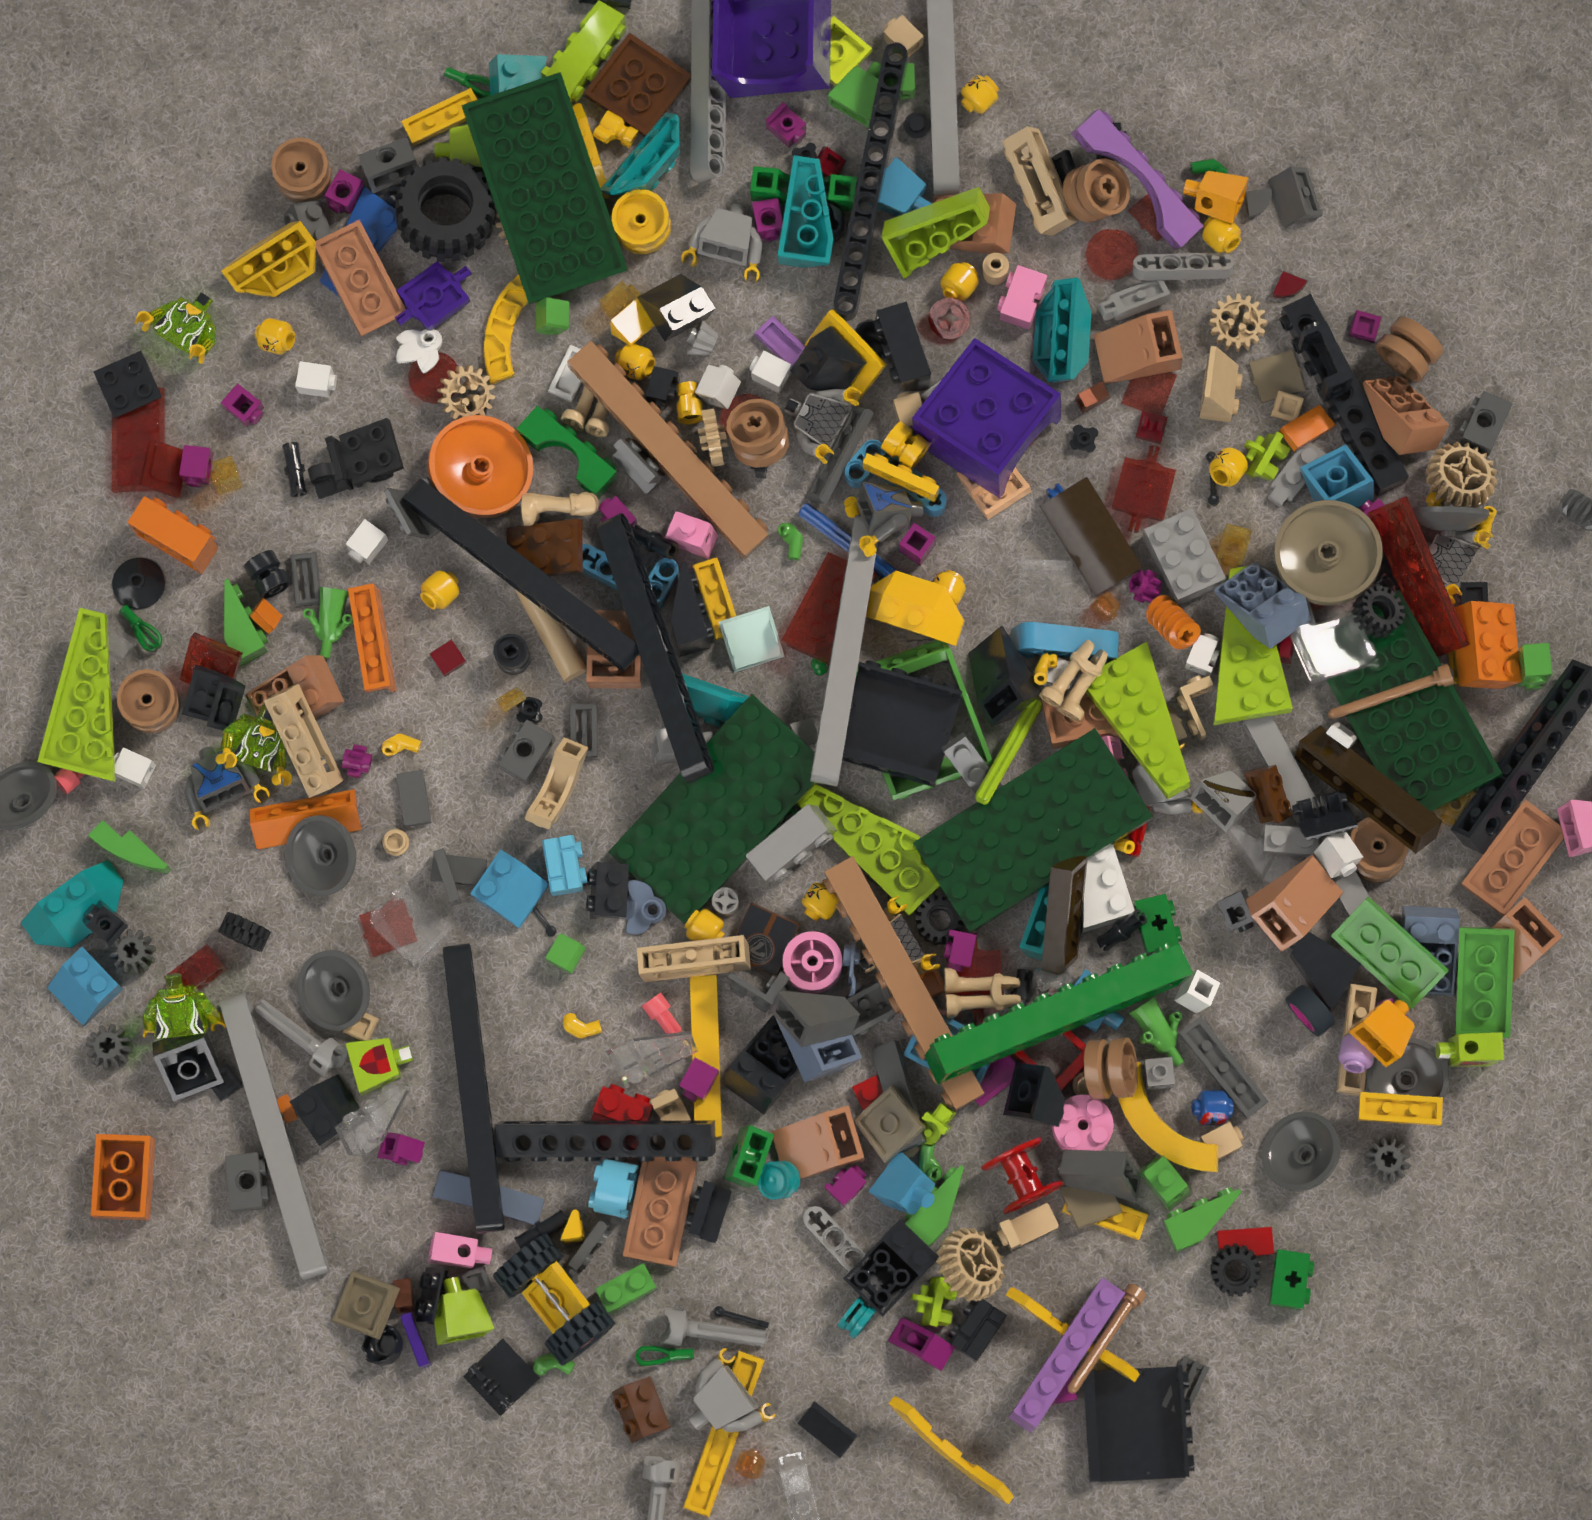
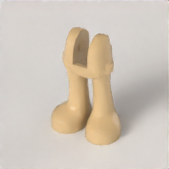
[561,385,609,437]
[521,492,599,526]
[1039,640,1108,722]
[944,967,1021,1018]

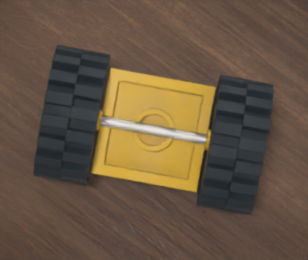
[493,1234,616,1366]

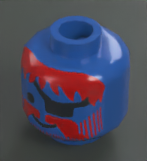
[1191,1090,1233,1126]

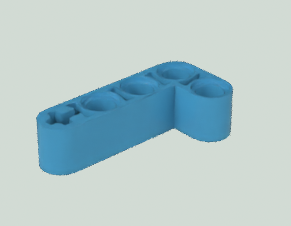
[845,439,947,517]
[582,544,679,608]
[1010,622,1119,662]

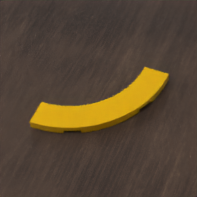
[484,274,528,385]
[1118,1062,1219,1173]
[1006,1287,1140,1382]
[888,1396,1014,1505]

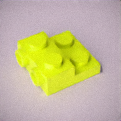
[830,16,872,86]

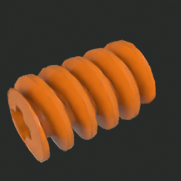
[1146,595,1201,650]

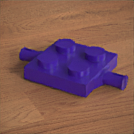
[394,261,472,331]

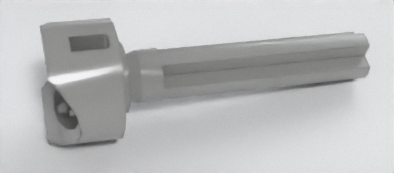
[255,999,348,1077]
[660,1306,766,1347]
[642,1456,681,1520]

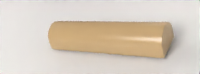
[515,590,587,683]
[1336,984,1377,1096]

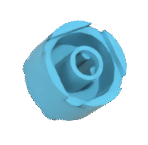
[588,1158,638,1219]

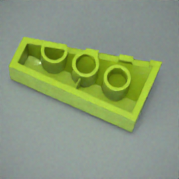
[541,0,627,104]
[881,187,990,279]

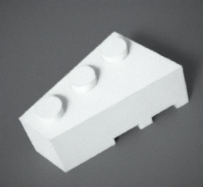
[1082,844,1134,933]

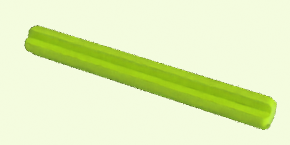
[975,700,1042,805]

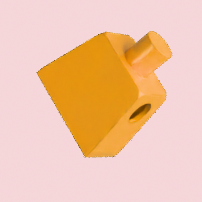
[1183,171,1249,224]
[1349,1000,1415,1067]

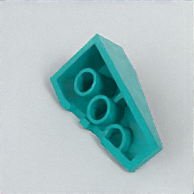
[778,156,834,268]

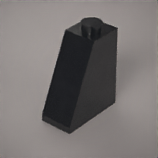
[1289,932,1361,1013]

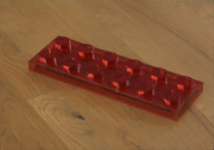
[1368,496,1470,657]

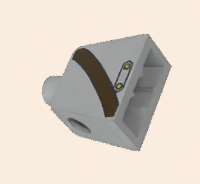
[1190,771,1256,832]

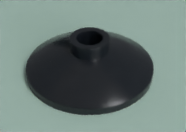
[112,558,165,609]

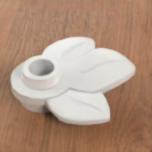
[396,329,443,373]

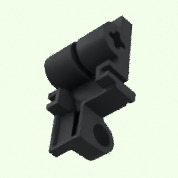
[308,418,404,499]

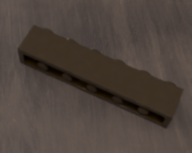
[1295,725,1442,854]

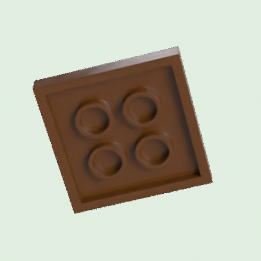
[584,33,691,137]

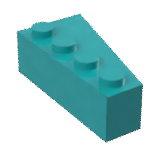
[489,54,547,95]

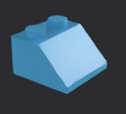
[1300,444,1374,508]
[470,849,549,929]
[48,947,123,1026]

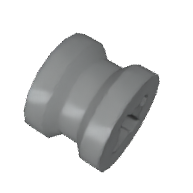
[712,887,739,917]

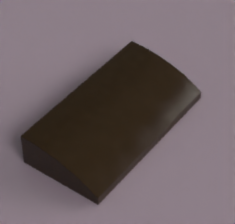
[1039,477,1142,596]
[1041,855,1088,974]

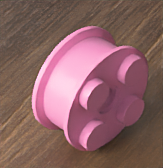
[783,931,842,994]
[1052,1095,1113,1151]

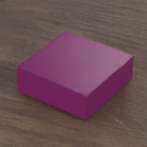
[1349,310,1382,343]

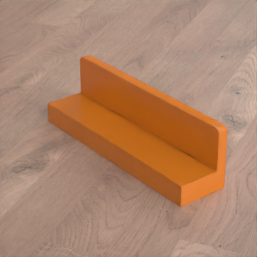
[348,583,396,692]
[250,789,361,849]

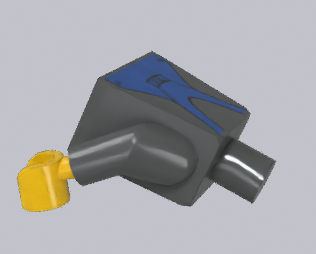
[844,482,923,557]
[184,747,270,830]

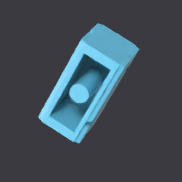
[542,835,588,896]

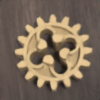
[1209,294,1267,352]
[437,365,495,419]
[698,408,728,467]

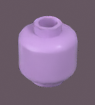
[1338,1034,1374,1073]

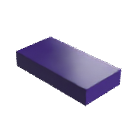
[400,1312,431,1369]

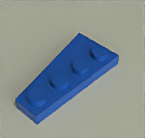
[320,187,398,298]

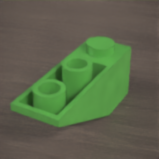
[224,579,269,667]
[904,1165,964,1247]
[1163,1187,1241,1253]

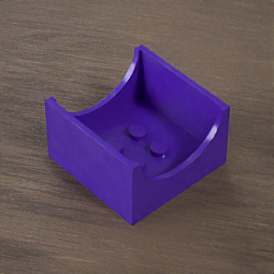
[712,0,831,98]
[912,338,1061,499]

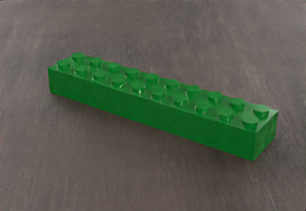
[924,943,1193,1085]

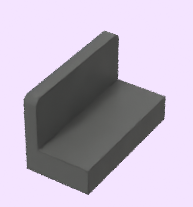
[1268,167,1322,227]

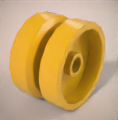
[612,189,671,255]

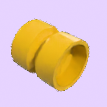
[881,421,931,470]

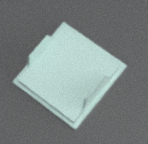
[718,606,785,673]

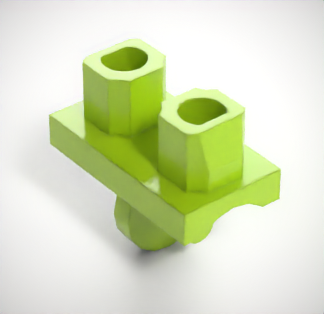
[1244,431,1291,481]
[922,1103,957,1145]
[910,1277,957,1327]

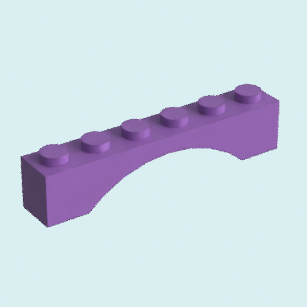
[1070,109,1203,249]
[1008,1277,1125,1433]

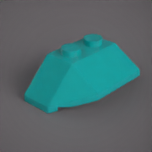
[600,113,680,195]
[1033,277,1092,383]
[682,674,761,728]
[21,860,124,948]

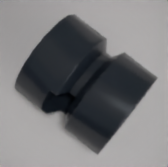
[243,550,291,599]
[493,634,530,675]

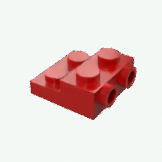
[590,1084,654,1158]

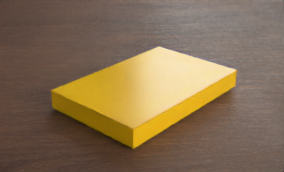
[804,309,887,401]

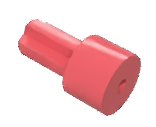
[54,768,85,795]
[642,992,682,1038]

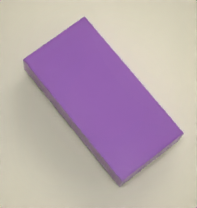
[754,315,805,367]

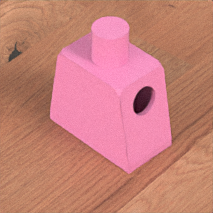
[664,511,718,560]
[1557,800,1592,857]
[428,1232,492,1269]

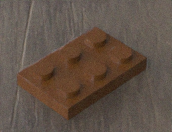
[507,519,583,577]

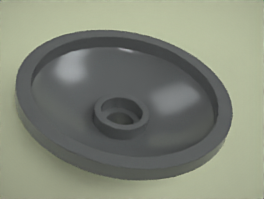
[1409,506,1489,537]
[0,762,57,830]
[285,815,356,896]
[297,950,370,1031]
[1366,1037,1449,1099]
[1262,1112,1340,1192]

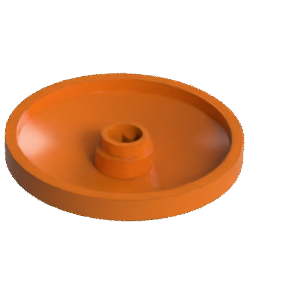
[427,415,533,518]

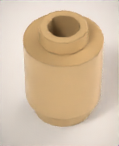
[982,253,1009,285]

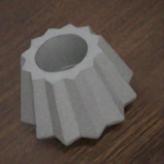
[686,320,718,357]

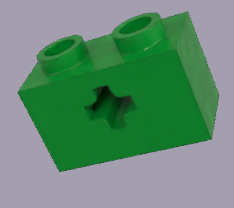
[1133,894,1182,957]
[723,1125,774,1188]
[1269,1249,1314,1310]

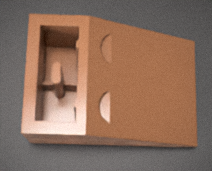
[932,193,1016,254]
[1093,310,1183,384]
[1363,376,1449,455]
[586,610,642,689]
[247,655,344,740]
[1246,855,1343,952]
[1492,897,1563,983]
[771,1105,864,1180]

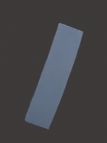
[433,1171,545,1225]

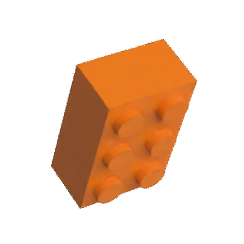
[127,496,219,574]
[1451,601,1522,689]
[90,1134,156,1221]

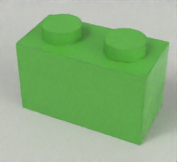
[1518,643,1552,691]
[595,1263,658,1315]

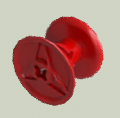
[981,1137,1064,1215]

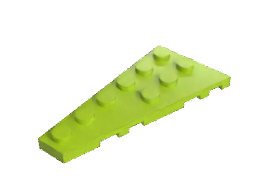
[1213,566,1293,725]
[37,607,116,782]
[1086,642,1190,800]
[797,784,940,917]

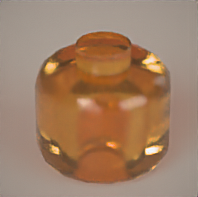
[1090,592,1120,621]
[735,1449,765,1479]

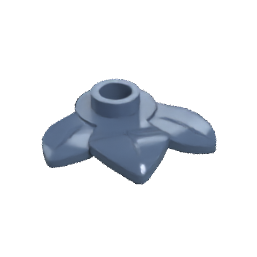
[625,880,666,934]
[842,942,860,997]

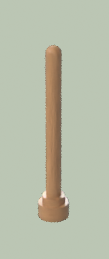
[1328,663,1455,719]
[1068,1284,1146,1394]

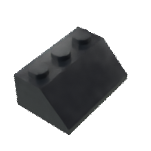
[872,301,931,391]

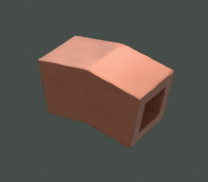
[1075,381,1111,413]
[393,1278,414,1314]

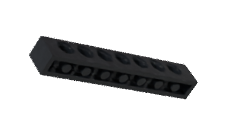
[1279,294,1409,496]
[1450,659,1592,855]
[495,1120,716,1162]

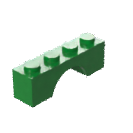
[750,166,857,212]
[516,406,618,500]

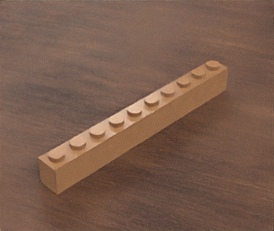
[567,341,768,560]
[822,856,985,1112]

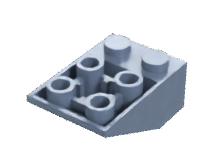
[1214,562,1311,649]
[1401,906,1460,996]
[776,1019,862,1083]

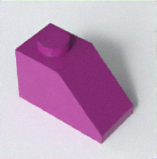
[888,1317,955,1371]

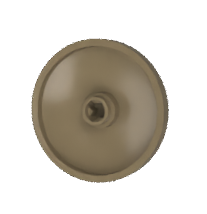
[1274,500,1382,605]

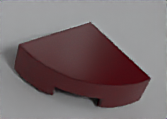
[1272,271,1307,299]

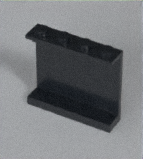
[842,660,962,787]
[1084,1365,1195,1483]

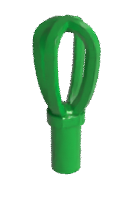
[444,67,490,98]
[119,605,162,652]
[635,1346,694,1366]

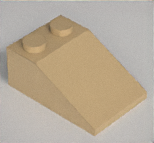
[1199,346,1242,422]

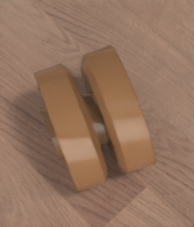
[271,137,332,203]
[1062,158,1131,223]
[1375,316,1444,382]
[727,399,789,468]
[117,669,181,734]
[1350,817,1408,883]
[1084,1037,1138,1099]

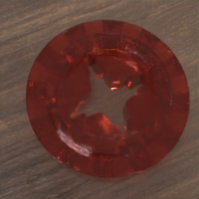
[928,297,971,339]

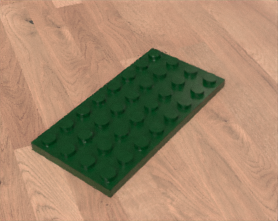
[461,72,628,305]
[1305,590,1503,812]
[608,694,816,924]
[913,728,1154,934]

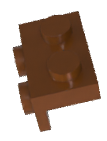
[1244,765,1292,824]
[612,1376,671,1443]

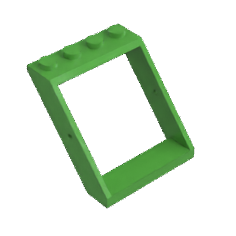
[856,640,993,800]

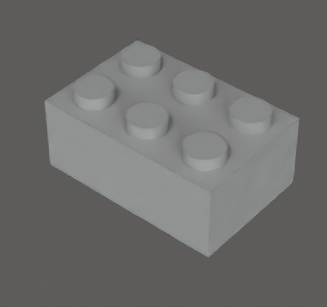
[1142,508,1226,606]
[745,804,837,882]

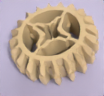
[1425,441,1498,508]
[936,1227,1006,1301]

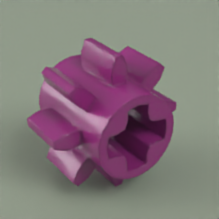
[1129,569,1162,603]
[342,744,373,778]

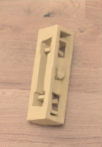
[1002,126,1078,236]
[264,684,343,798]
[637,935,751,982]

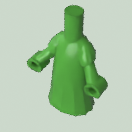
[303,587,353,659]
[1129,996,1184,1067]

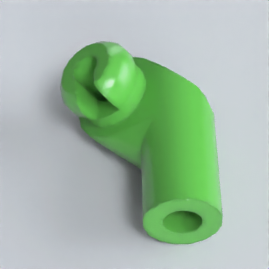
[777,522,803,561]
[919,1143,942,1182]

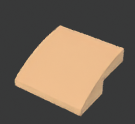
[957,467,1032,520]

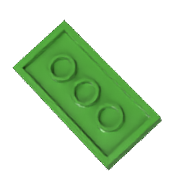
[1331,897,1449,1010]
[1455,927,1515,1038]

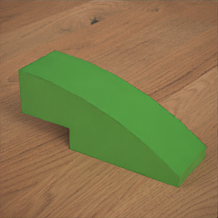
[88,820,171,874]

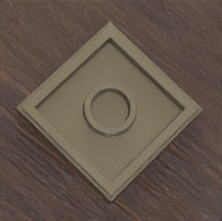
[853,1085,927,1163]
[332,1270,400,1340]

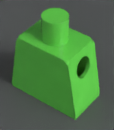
[828,62,886,128]
[1138,1154,1191,1212]

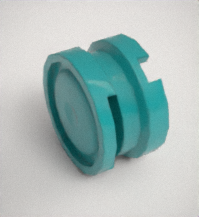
[757,1161,800,1200]
[837,1296,876,1339]

